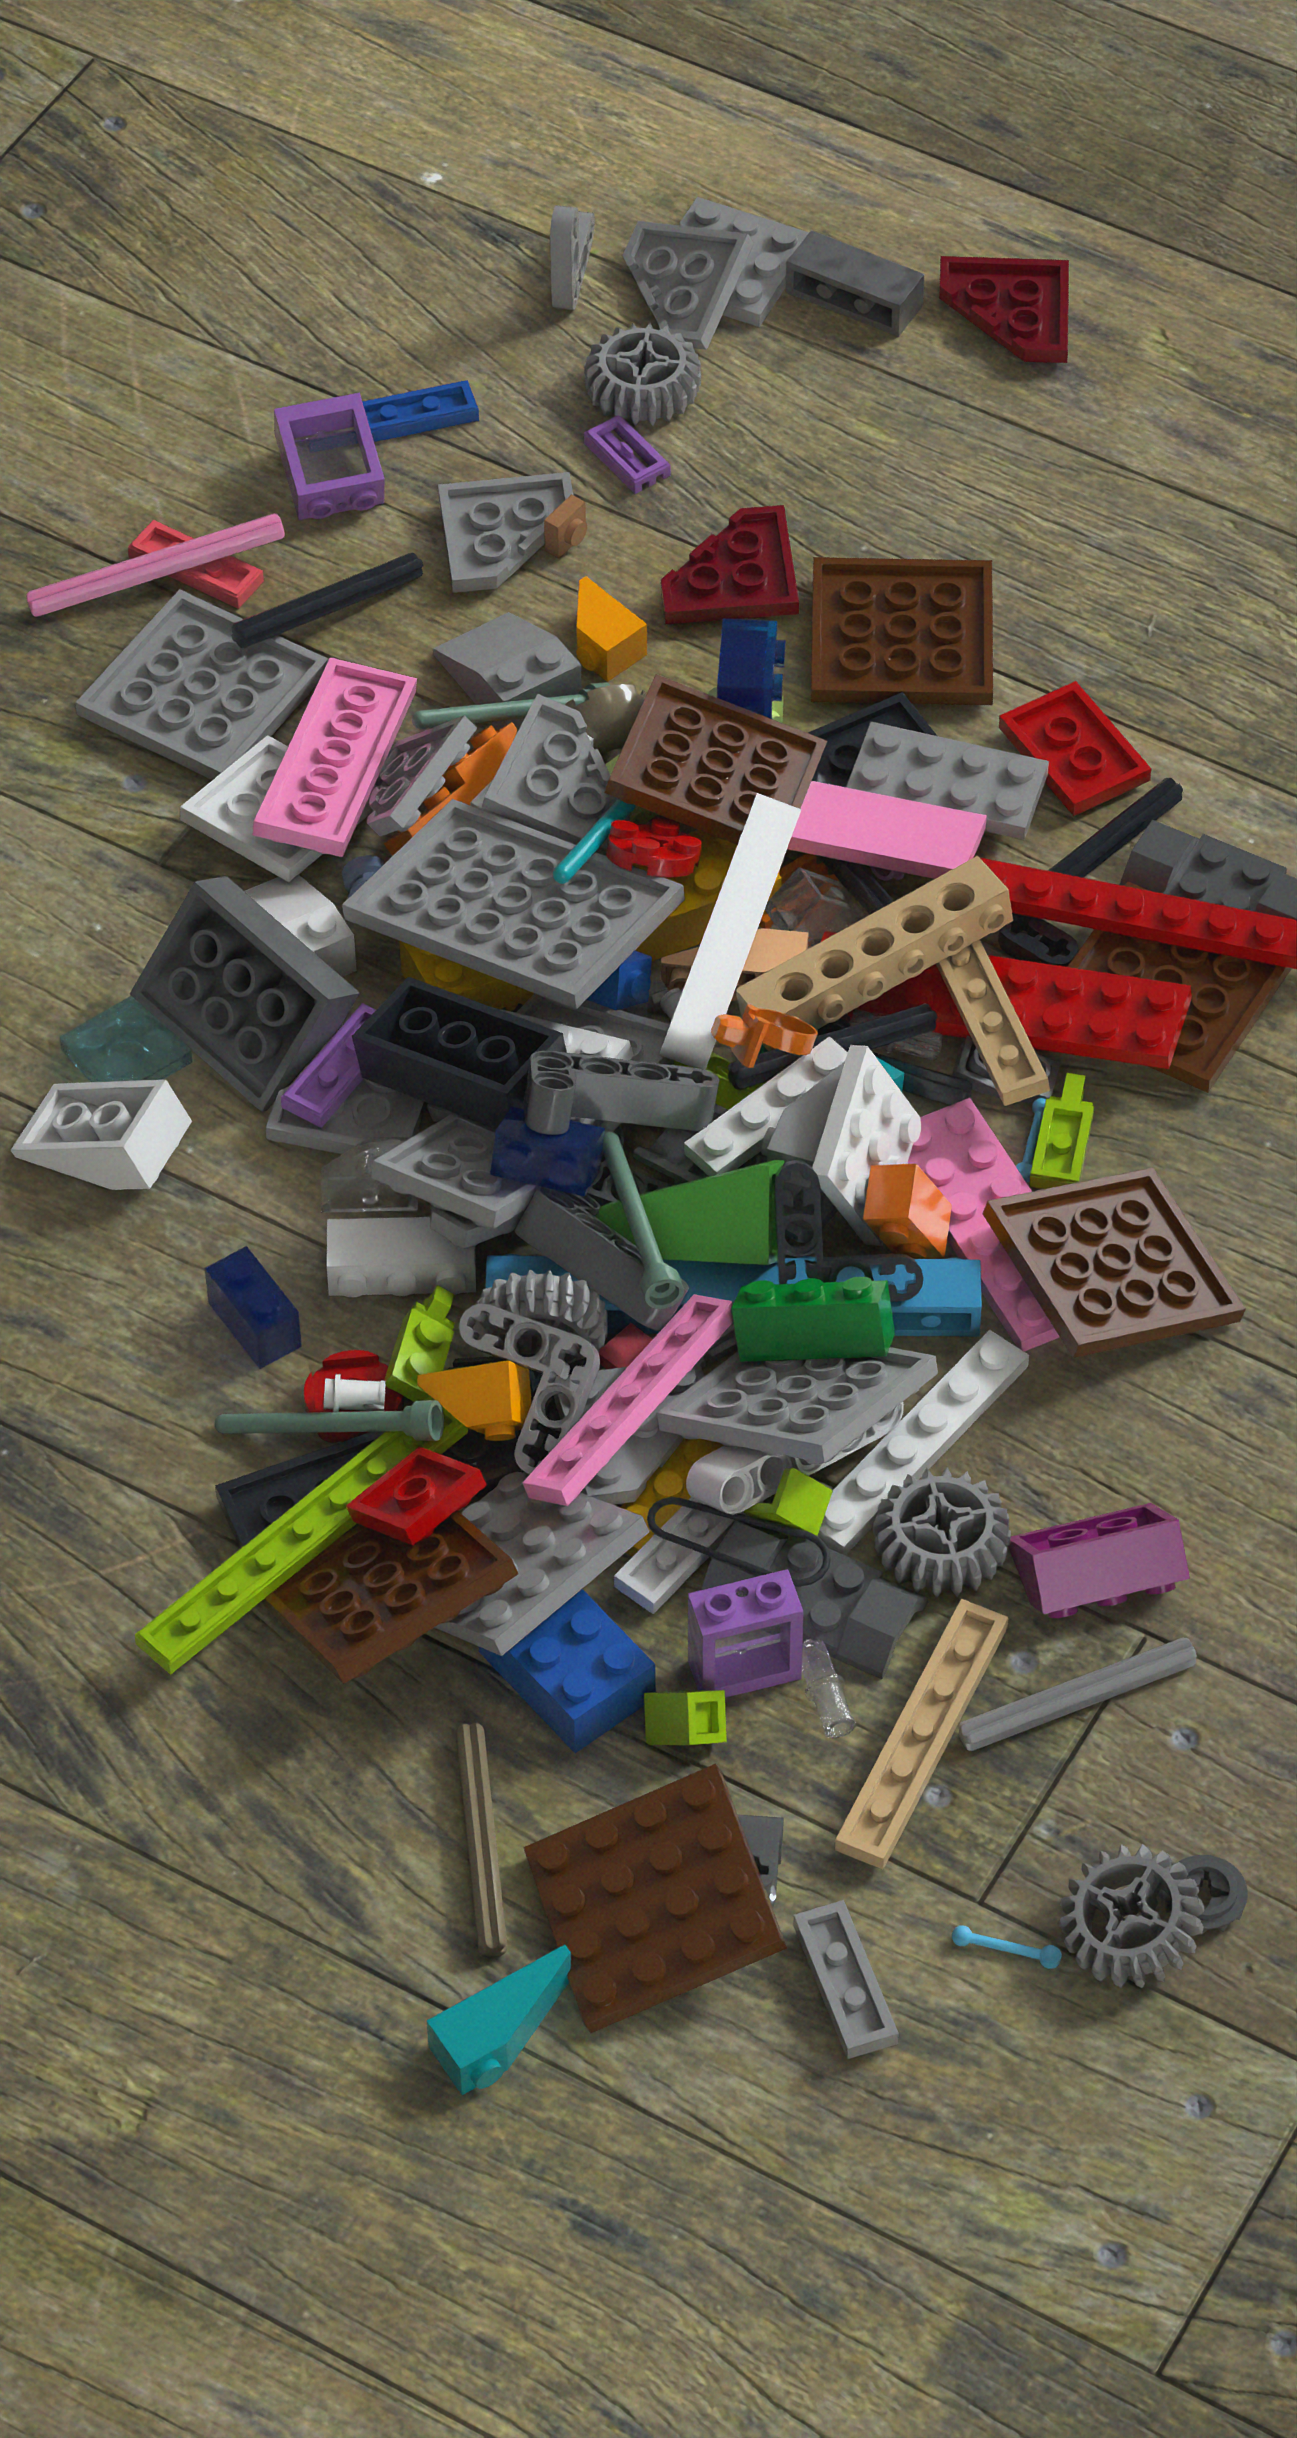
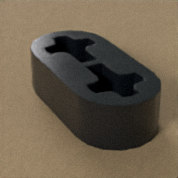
[998,913,1079,967]

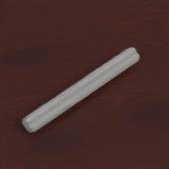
[958,1637,1197,1751]

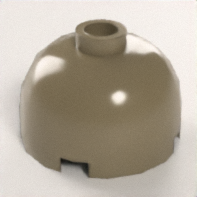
[565,684,647,764]

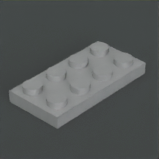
[846,722,1049,840]

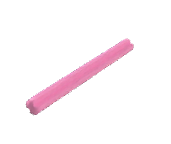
[26,513,285,617]

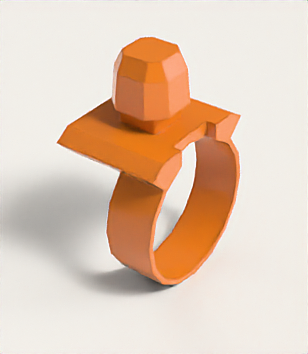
[711,1004,818,1068]

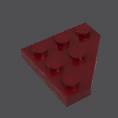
[939,256,1069,363]
[661,505,799,625]

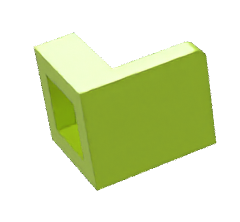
[744,1468,833,1536]
[644,1690,727,1745]

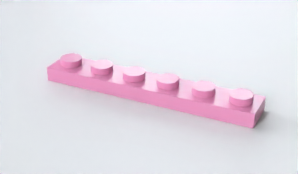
[522,1295,733,1506]

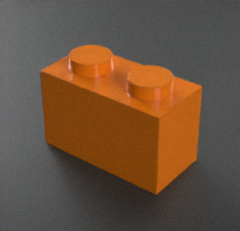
[863,1163,952,1259]

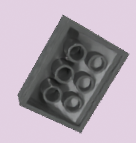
[130,876,360,1112]

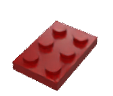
[999,681,1152,816]

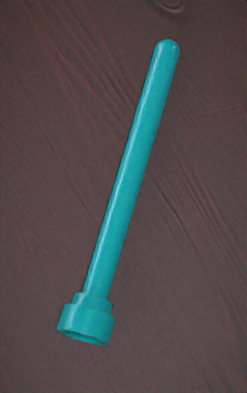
[553,799,636,884]

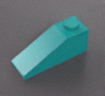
[427,1944,571,2095]

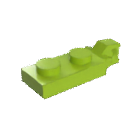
[1029,1073,1094,1189]
[384,1285,455,1402]

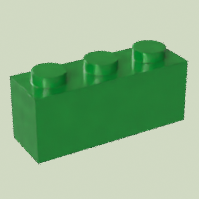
[731,1277,895,1362]

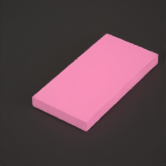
[787,781,987,879]

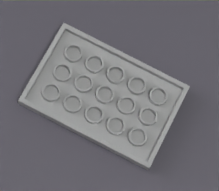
[342,799,685,1009]

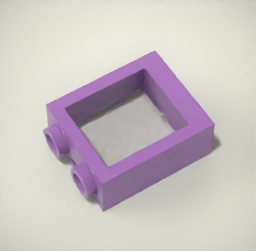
[274,392,385,520]
[688,1569,803,1698]

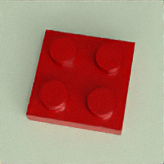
[346,1446,487,1546]

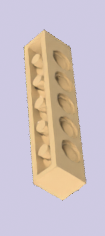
[735,855,1013,1051]

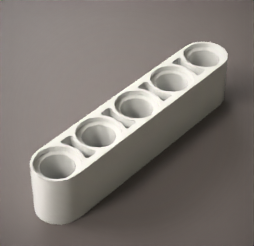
[686,1402,904,1515]

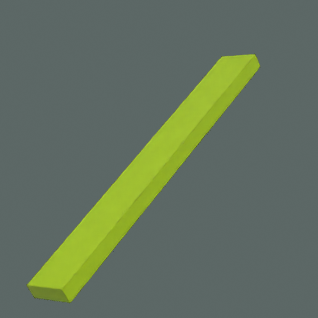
[135,1396,468,1675]

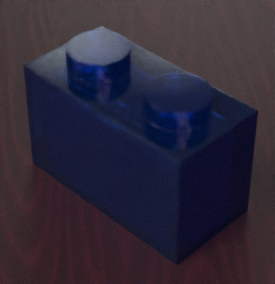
[717,619,786,719]
[490,1107,605,1196]
[204,1246,302,1369]

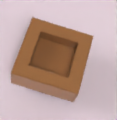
[544,494,587,558]

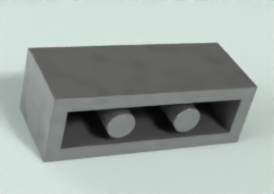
[786,230,925,337]

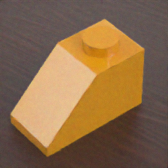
[576,576,647,682]
[417,1360,531,1441]

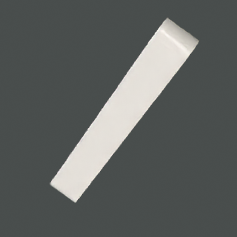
[659,793,801,1070]

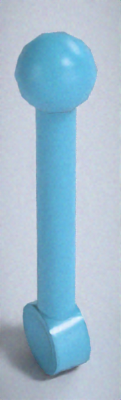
[1016,1098,1046,1183]
[952,1925,1062,1969]

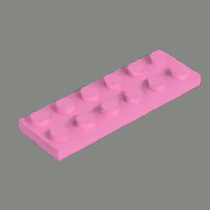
[252,658,417,857]
[908,1098,1059,1352]

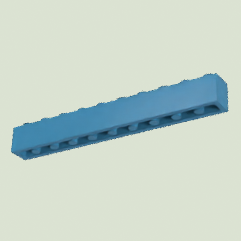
[486,1254,982,1337]

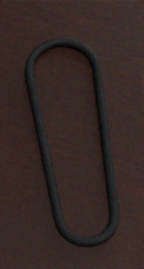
[647,1497,831,1587]

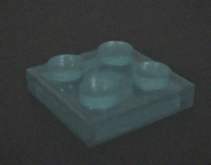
[59,996,193,1082]

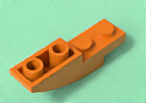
[384,722,517,856]

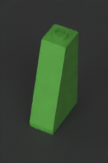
[595,1160,784,1265]

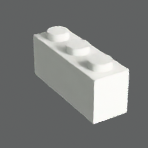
[327,1217,476,1297]

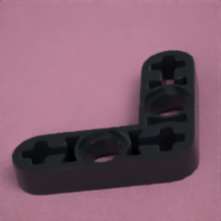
[774,1160,924,1302]

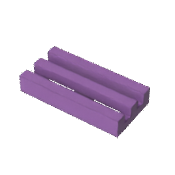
[584,415,671,494]

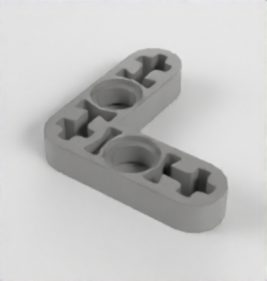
[550,205,595,310]
[459,1303,600,1475]

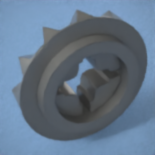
[1162,1855,1248,1935]

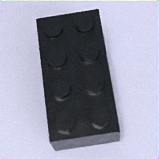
[352,977,567,1136]

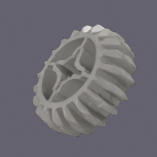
[584,323,701,426]
[474,1269,608,1364]
[873,1467,1011,1599]
[1059,1844,1204,1988]

